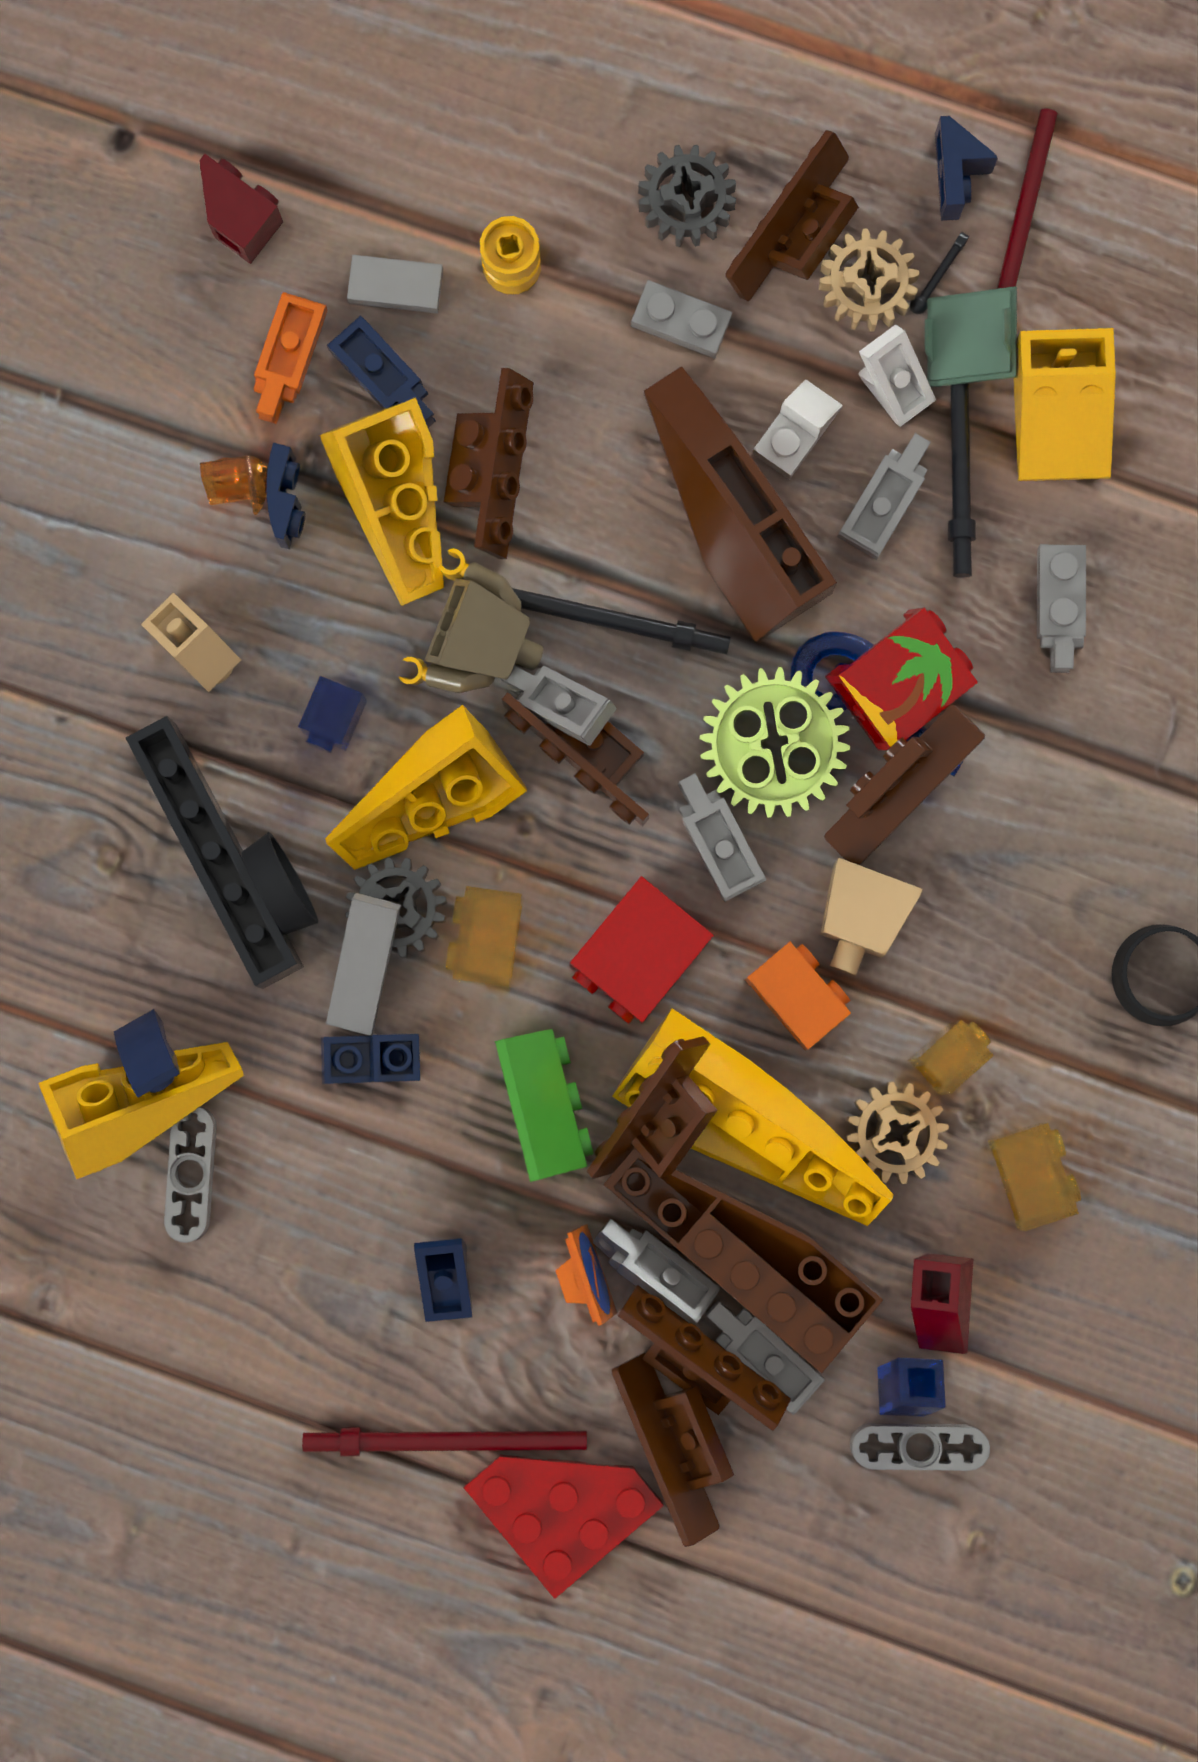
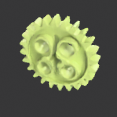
[700,667,850,818]

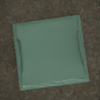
[925,286,1017,388]

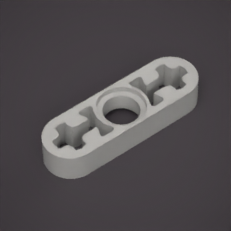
[164,1106,217,1243]
[850,1423,990,1471]

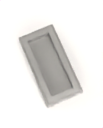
[347,255,443,313]

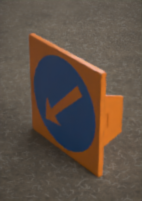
[555,1224,617,1326]

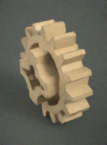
[819,229,919,332]
[845,1082,949,1184]

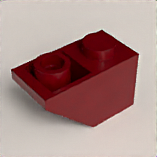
[199,154,283,264]
[911,1253,974,1354]

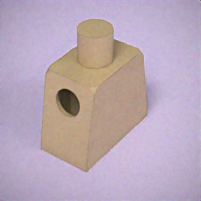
[820,858,922,976]

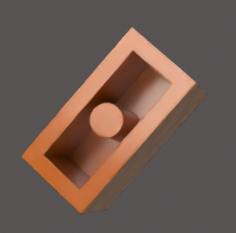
[745,941,851,1051]

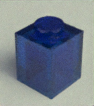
[298,676,367,753]
[877,1357,946,1417]

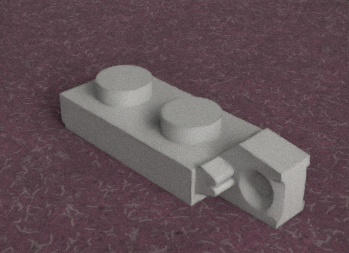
[837,433,931,560]
[1037,544,1086,673]
[502,665,617,746]
[678,773,766,902]
[592,1219,720,1325]
[705,1300,825,1415]

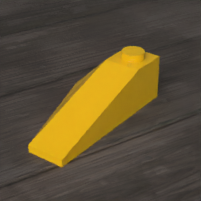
[319,398,444,605]
[325,705,527,870]
[38,1042,244,1180]

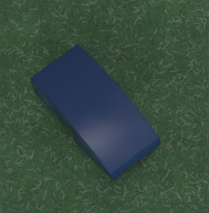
[266,442,306,550]
[114,1009,180,1097]
[321,1034,420,1084]

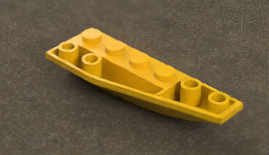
[612,1008,894,1226]

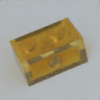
[446,886,523,989]
[908,1020,994,1095]
[988,1123,1081,1231]

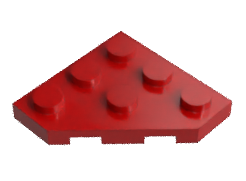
[463,1454,664,1599]

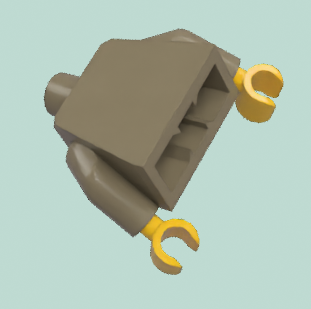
[399,548,543,693]

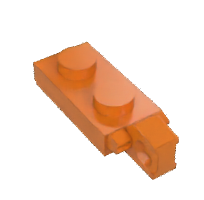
[254,292,328,424]

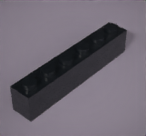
[126,716,304,989]

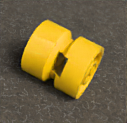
[480,216,541,295]

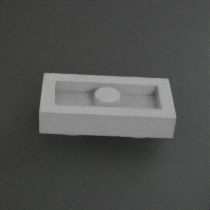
[631,280,733,359]

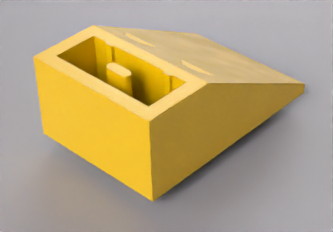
[1013,328,1116,481]

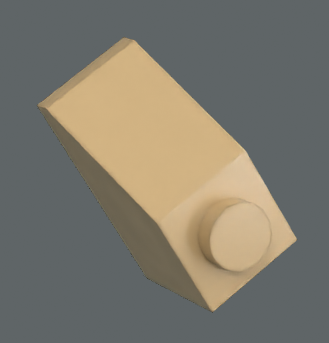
[141,593,241,692]

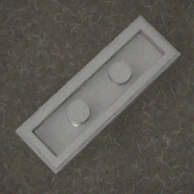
[326,893,401,1036]

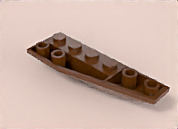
[644,367,837,643]
[603,1149,883,1374]

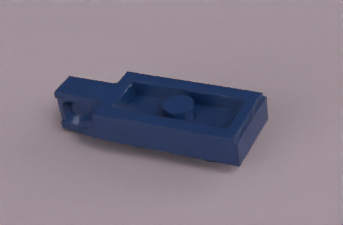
[327,315,436,428]

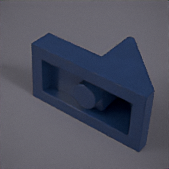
[935,116,998,221]
[414,1238,472,1322]

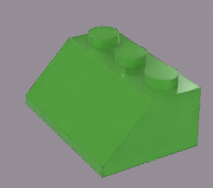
[495,1029,594,1182]

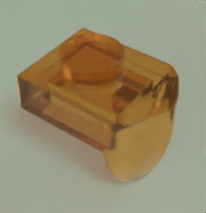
[200,456,268,515]

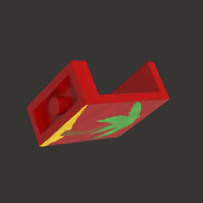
[825,607,978,750]

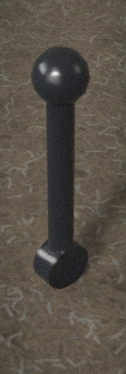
[910,232,970,314]

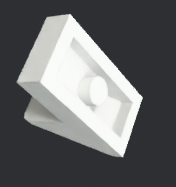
[859,324,936,427]
[752,379,843,480]

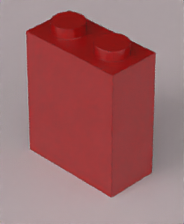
[570,876,714,1024]

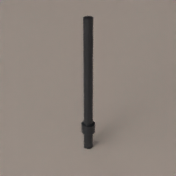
[948,383,976,578]
[462,578,731,655]

